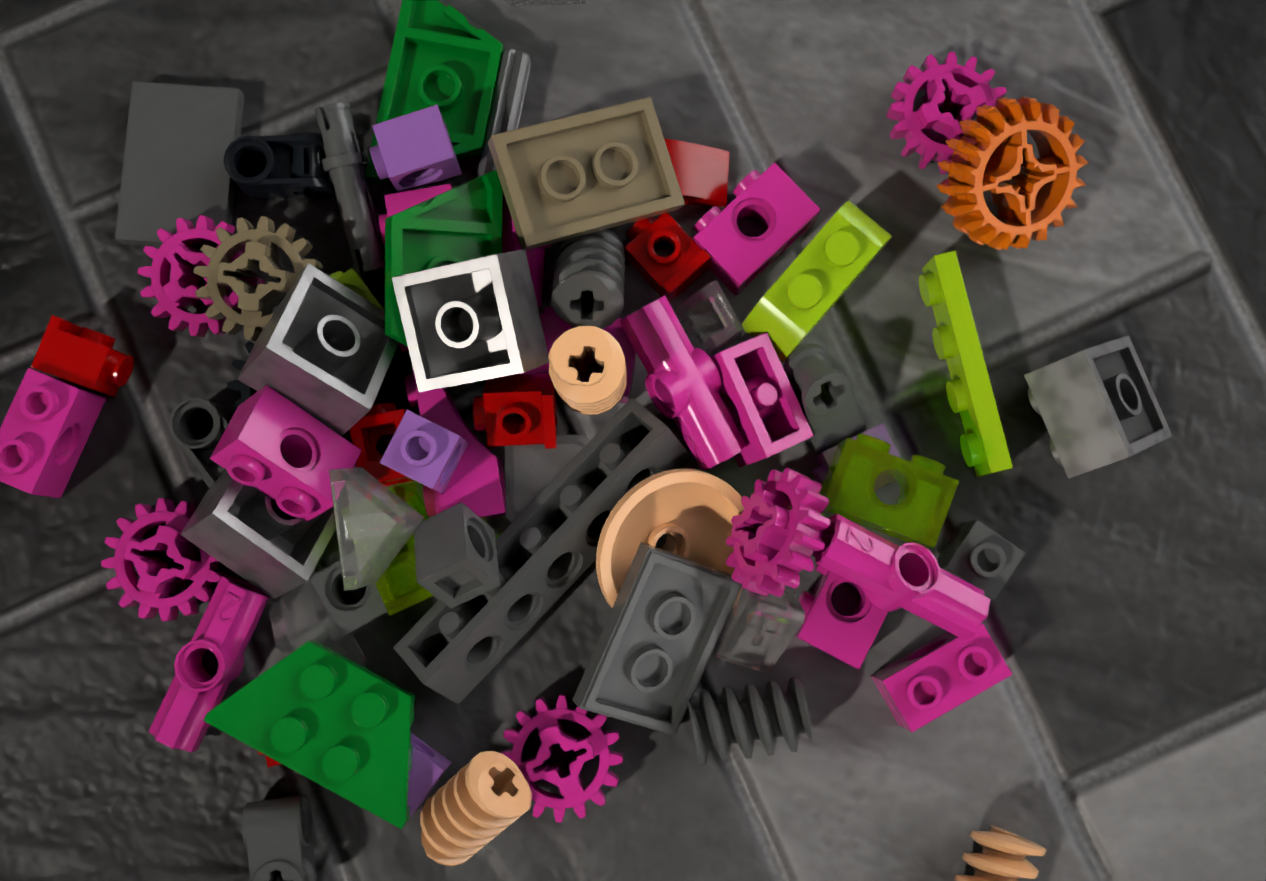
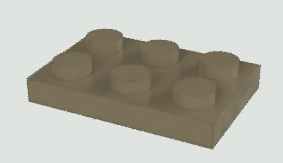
[488,97,685,251]

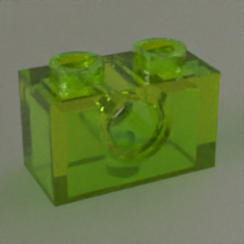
[819,434,959,548]

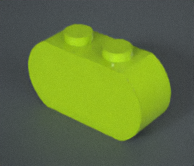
[741,200,892,363]

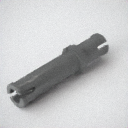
[314,102,385,273]

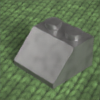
[392,249,549,392]
[237,263,399,436]
[1024,335,1172,479]
[180,455,354,599]

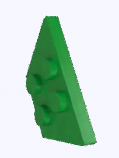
[365,0,504,184]
[385,170,503,388]
[203,640,415,830]

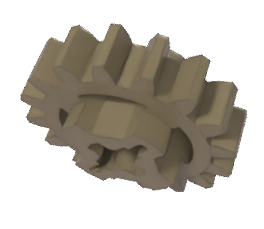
[194,216,322,342]

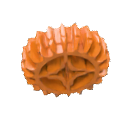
[936,96,1089,250]

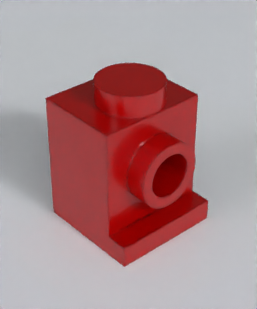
[625,213,711,304]
[31,315,134,397]
[473,373,558,449]
[350,403,415,490]

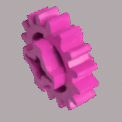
[886,52,1007,174]
[138,215,265,337]
[726,468,830,597]
[101,498,226,621]
[500,693,623,823]

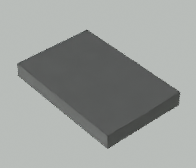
[115,81,245,249]
[573,542,742,735]

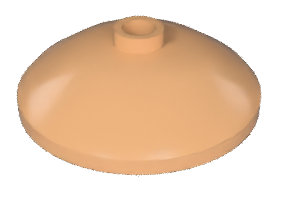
[596,468,744,608]

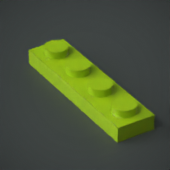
[919,250,1013,477]

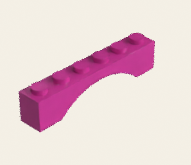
[379,184,511,520]

